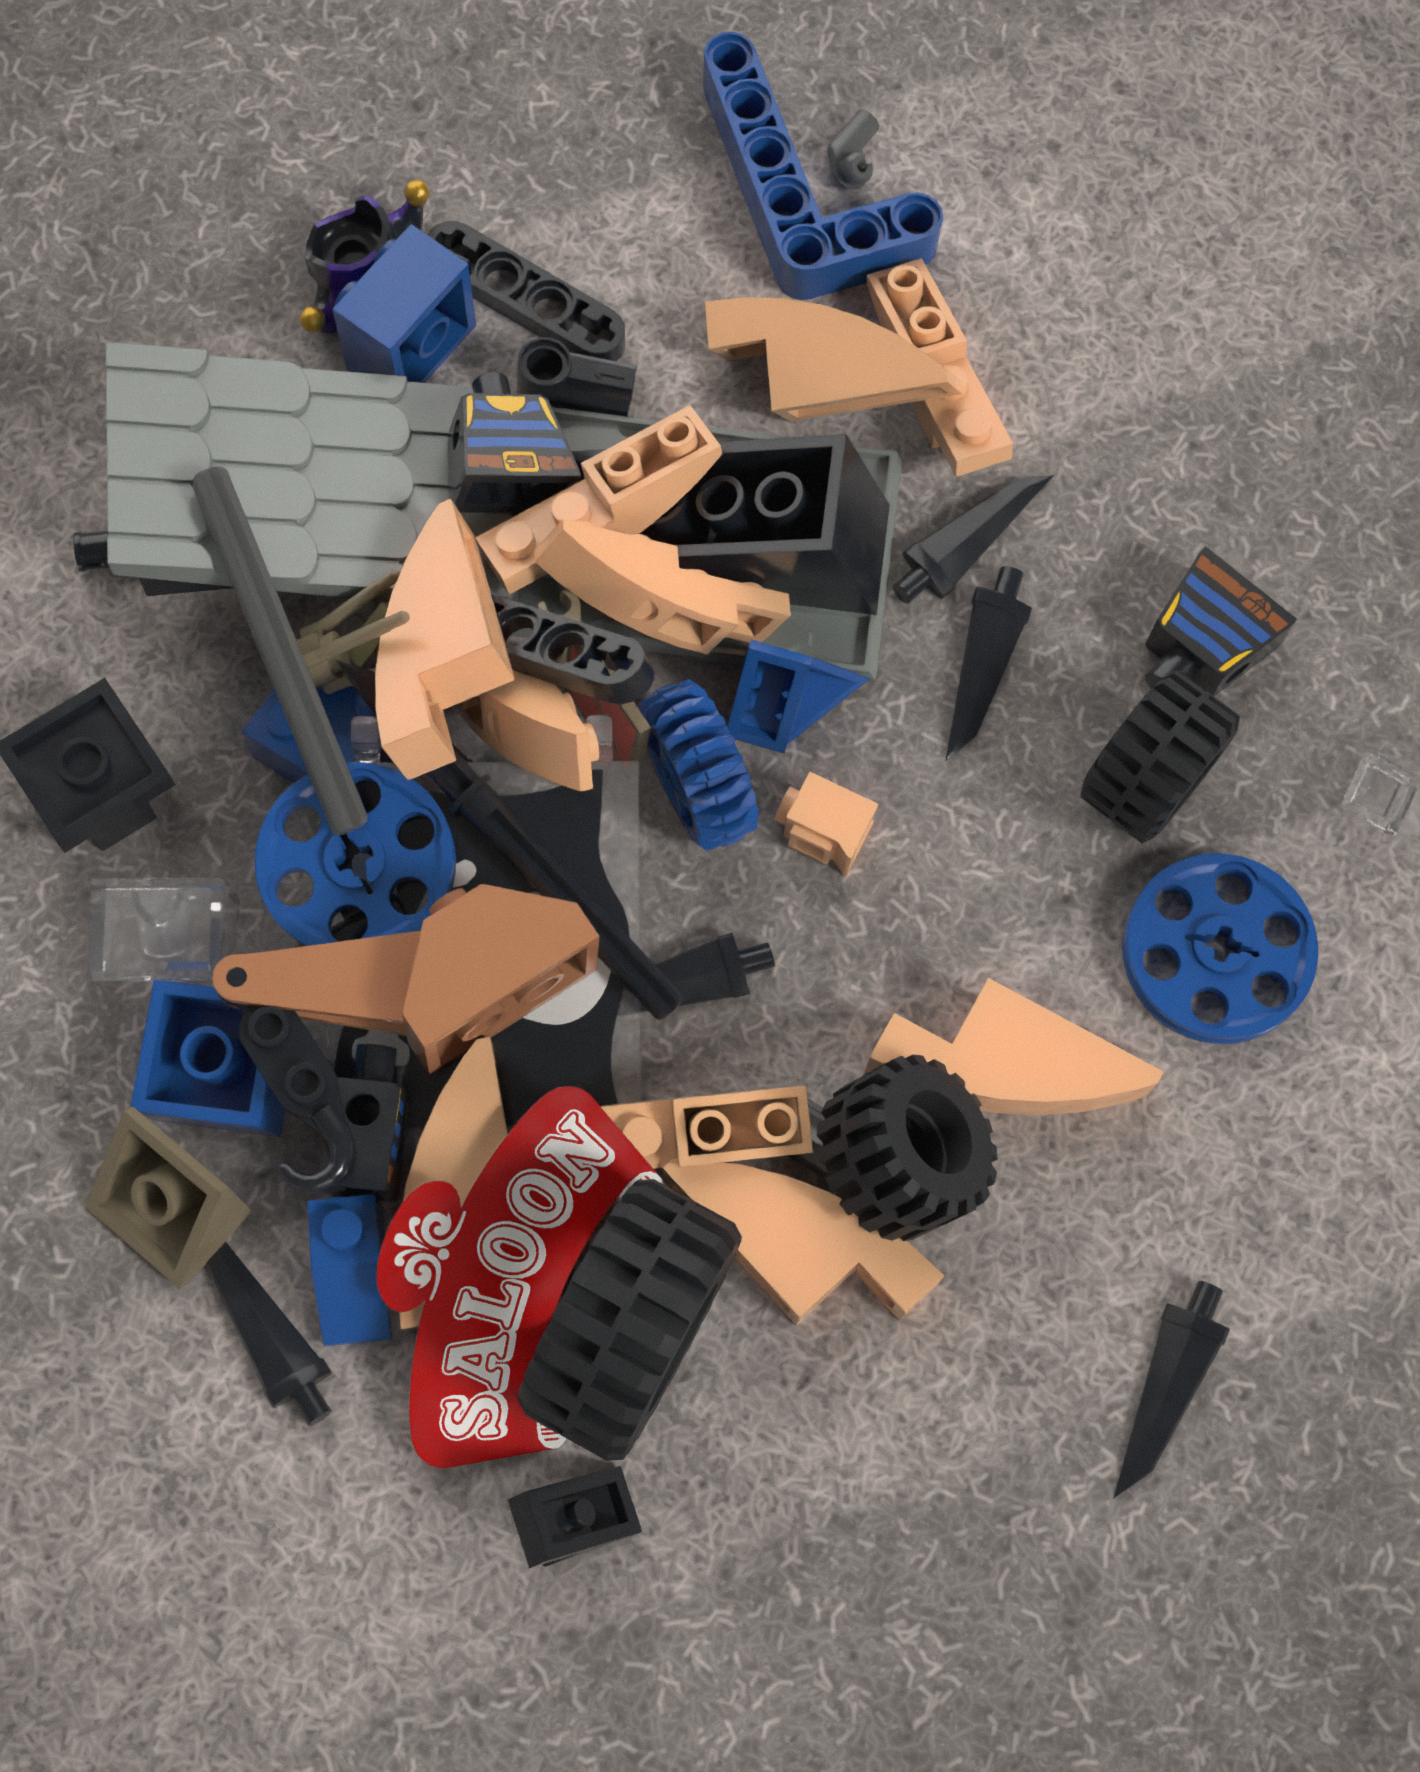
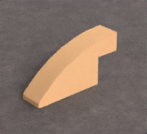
[705,297,963,422]
[375,499,515,780]
[864,978,1163,1115]
[399,1037,508,1329]
[662,1159,944,1325]

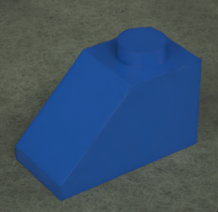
[307,1194,392,1347]

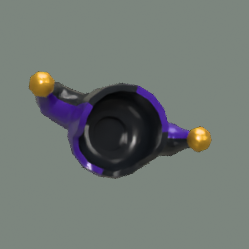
[300,179,430,333]

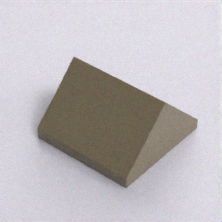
[85,1106,252,1289]

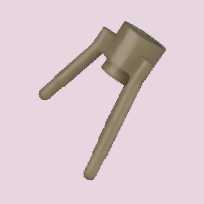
[296,570,410,695]

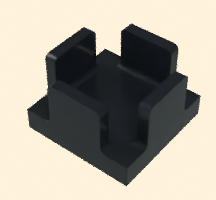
[0,678,175,853]

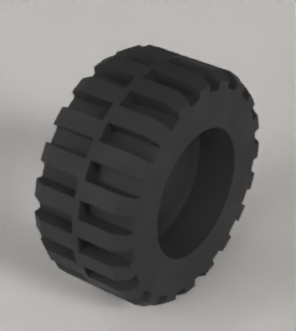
[517,1179,742,1461]

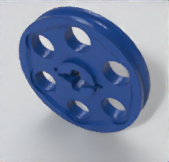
[255,762,456,946]
[1122,853,1319,1044]

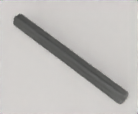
[192,466,368,835]

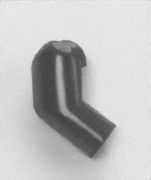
[827,109,880,190]

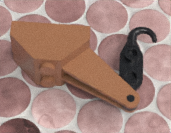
[212,884,599,1192]

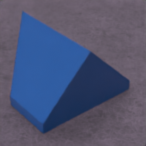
[727,639,871,753]

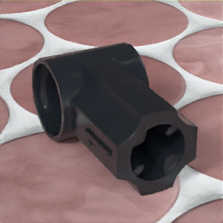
[517,337,637,417]

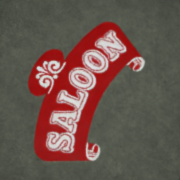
[376,1086,662,1468]

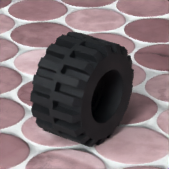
[1080,670,1240,844]
[817,1054,998,1241]

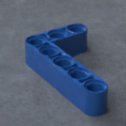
[703,31,943,300]

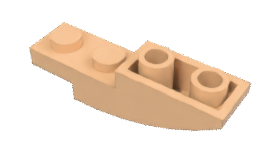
[867,258,1013,477]
[475,405,723,595]
[534,519,791,655]
[459,643,599,791]
[600,1085,813,1169]

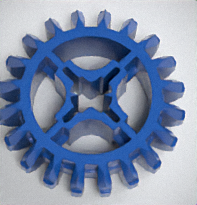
[639,679,759,851]

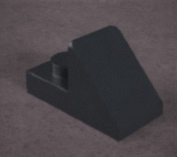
[507,1466,642,1568]

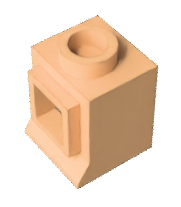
[774,772,879,877]

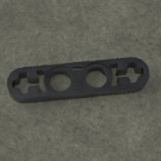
[428,221,625,361]
[491,594,654,705]

